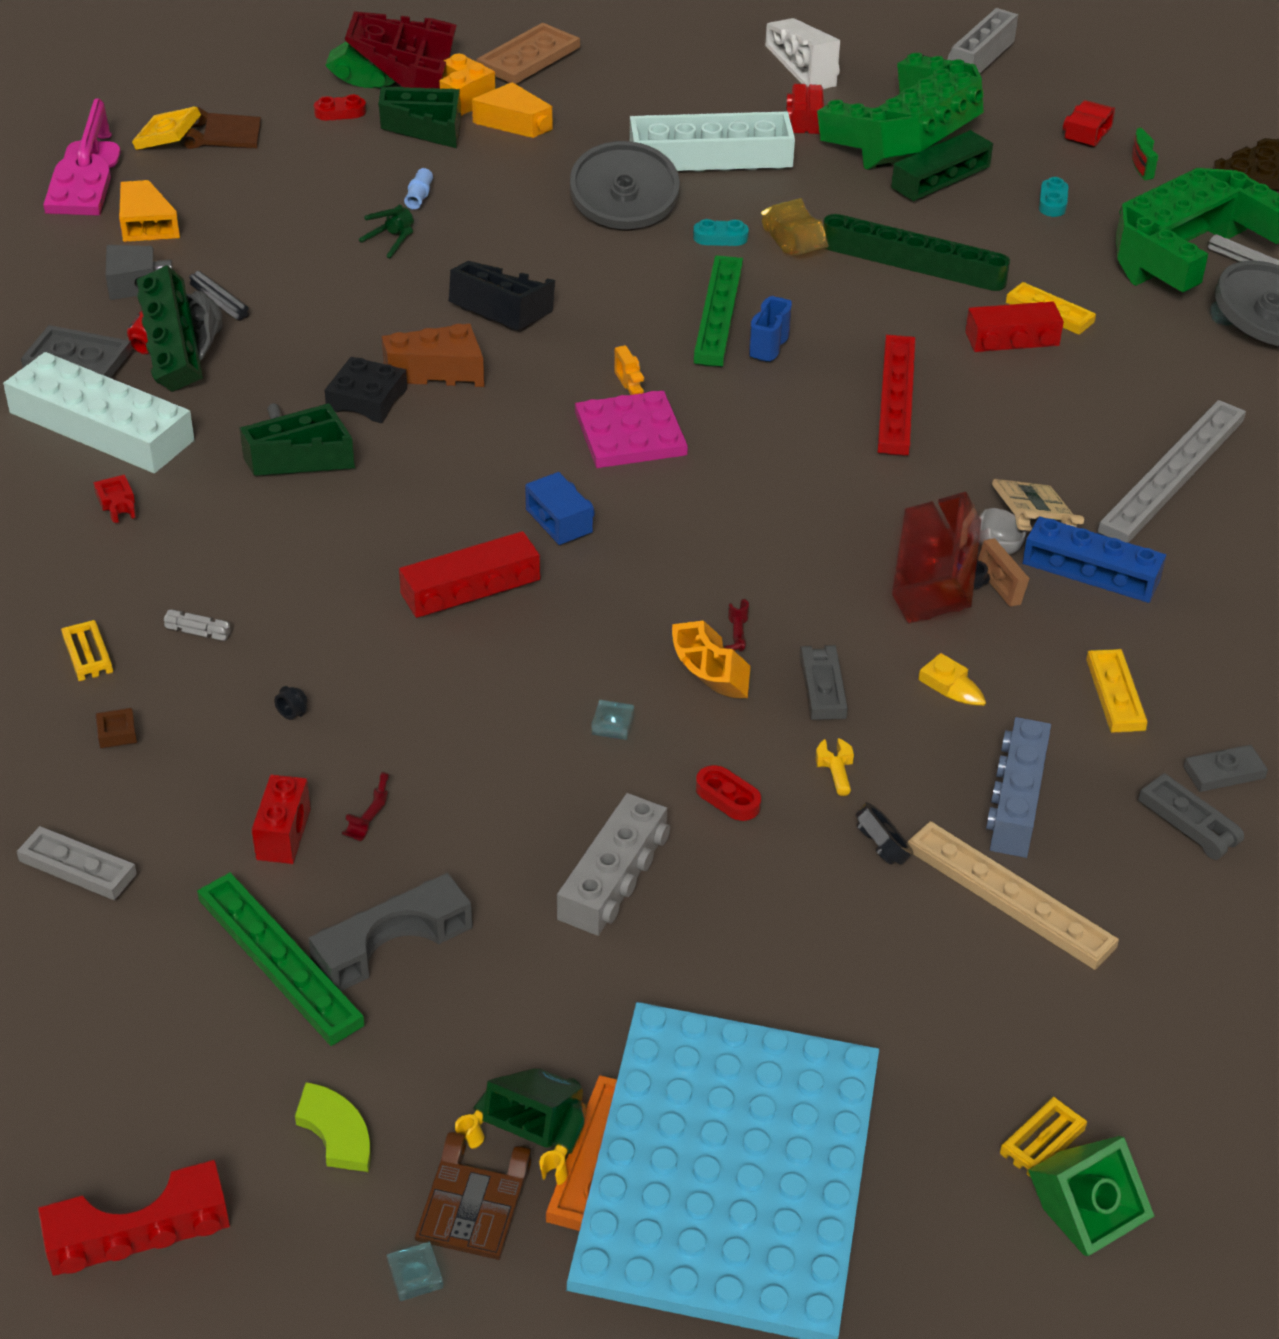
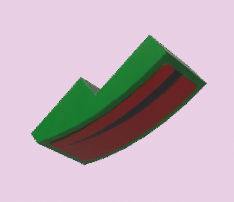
[1132,128,1159,181]

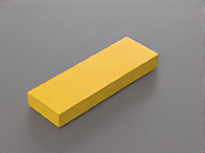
[1006,282,1096,335]
[1086,649,1148,733]

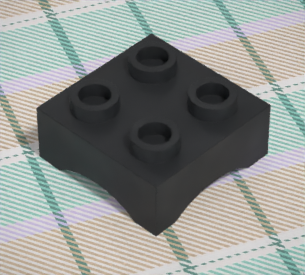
[324,356,407,423]

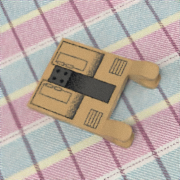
[992,479,1084,531]

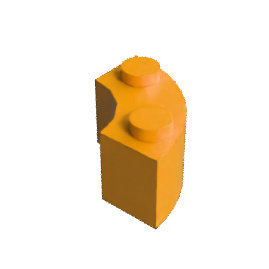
[672,621,750,698]

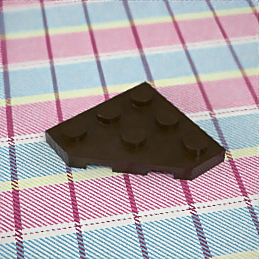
[1213,138,1279,191]

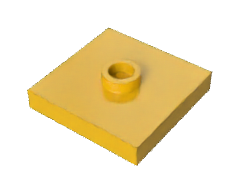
[132,106,201,150]

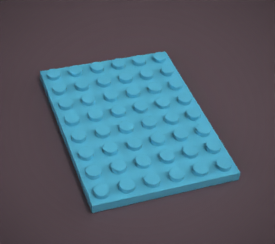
[566,1002,879,1339]

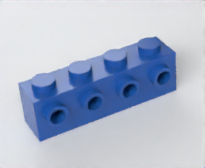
[1022,516,1167,603]

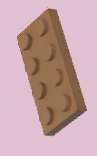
[476,23,580,84]

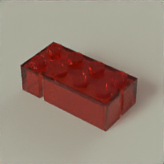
[892,491,981,623]

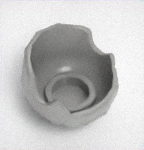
[975,508,1026,554]

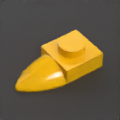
[918,653,986,706]

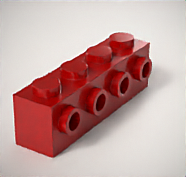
[399,531,540,618]

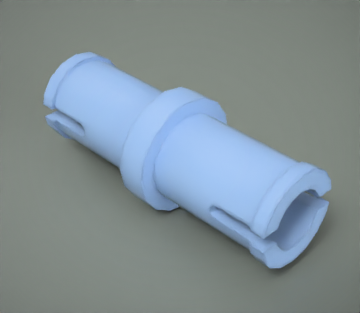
[404,168,433,209]

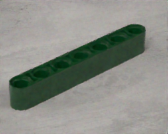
[821,214,1010,291]

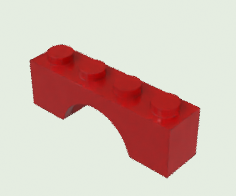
[38,1160,230,1276]

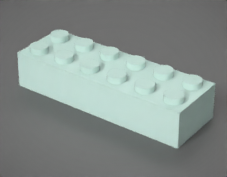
[629,111,795,172]
[3,352,194,474]

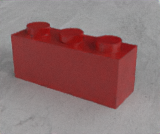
[965,301,1064,352]

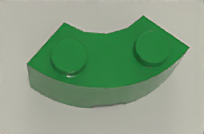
[325,42,396,88]

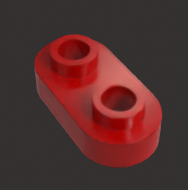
[314,94,366,121]
[696,765,761,821]

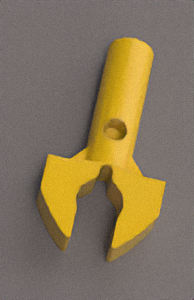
[815,738,854,797]

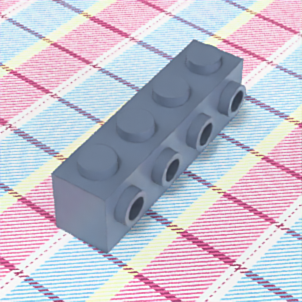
[986,717,1051,858]

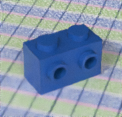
[525,472,595,545]

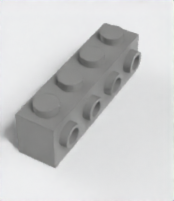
[947,8,1018,73]
[557,793,670,936]

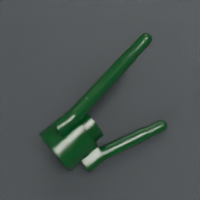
[359,204,414,258]

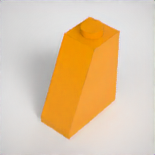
[472,82,553,138]
[119,180,180,242]

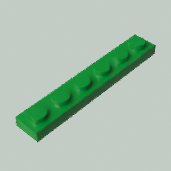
[693,255,743,366]
[197,872,365,1046]

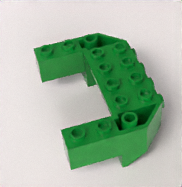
[817,53,984,170]
[1116,168,1279,293]

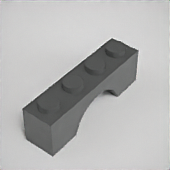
[308,873,472,991]

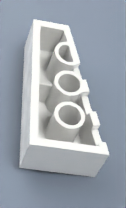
[765,18,840,89]

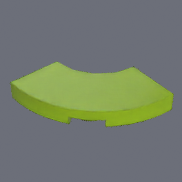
[295,1082,371,1172]

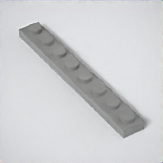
[1098,400,1246,543]

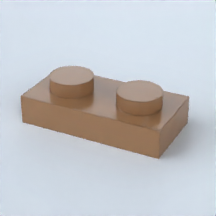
[978,538,1030,607]

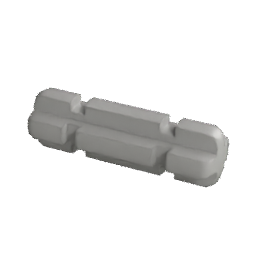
[163,609,231,641]

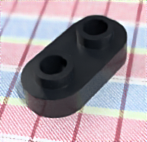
[856,802,914,865]

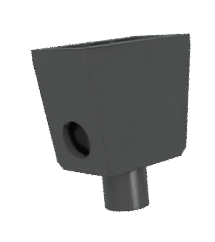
[105,245,173,300]

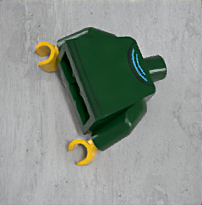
[455,1068,586,1185]

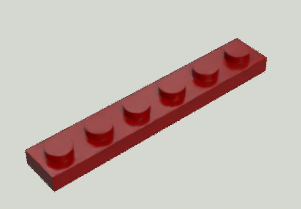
[877,334,915,455]

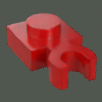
[93,474,136,523]

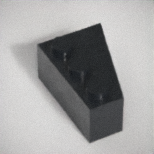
[448,261,556,331]

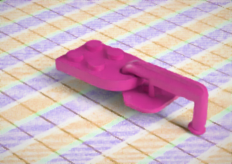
[43,98,121,216]

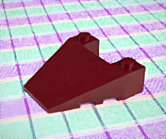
[345,11,457,89]

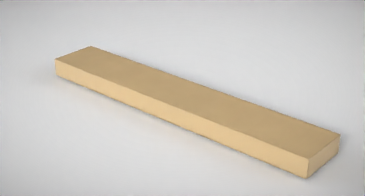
[908,821,1119,970]

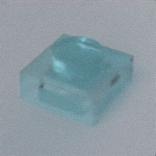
[592,700,634,740]
[387,1241,443,1301]

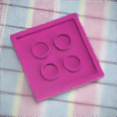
[575,390,688,468]

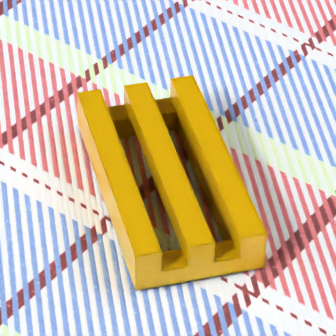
[61,620,113,681]
[1000,1097,1087,1178]

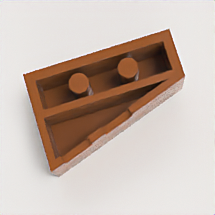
[381,323,484,387]

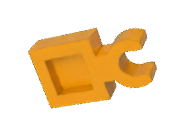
[614,345,644,395]

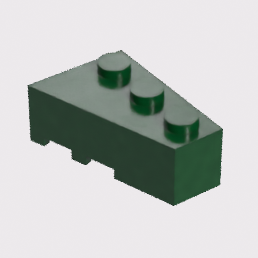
[378,87,461,149]
[239,403,355,476]

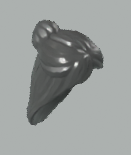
[187,291,223,361]

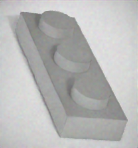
[17,826,137,900]

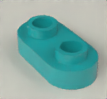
[1039,177,1069,217]
[693,219,749,246]

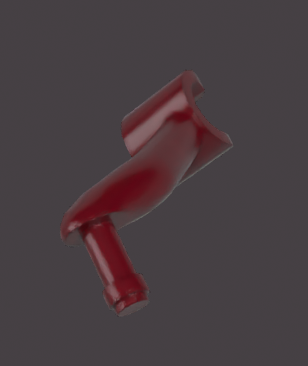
[723,599,749,652]
[342,772,389,841]

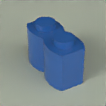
[749,296,792,361]

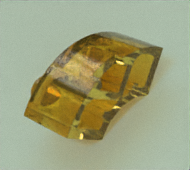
[762,198,829,256]

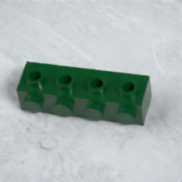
[891,130,993,201]
[137,265,203,392]

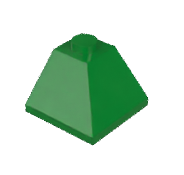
[1028,1136,1154,1256]

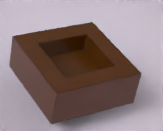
[96,708,137,748]

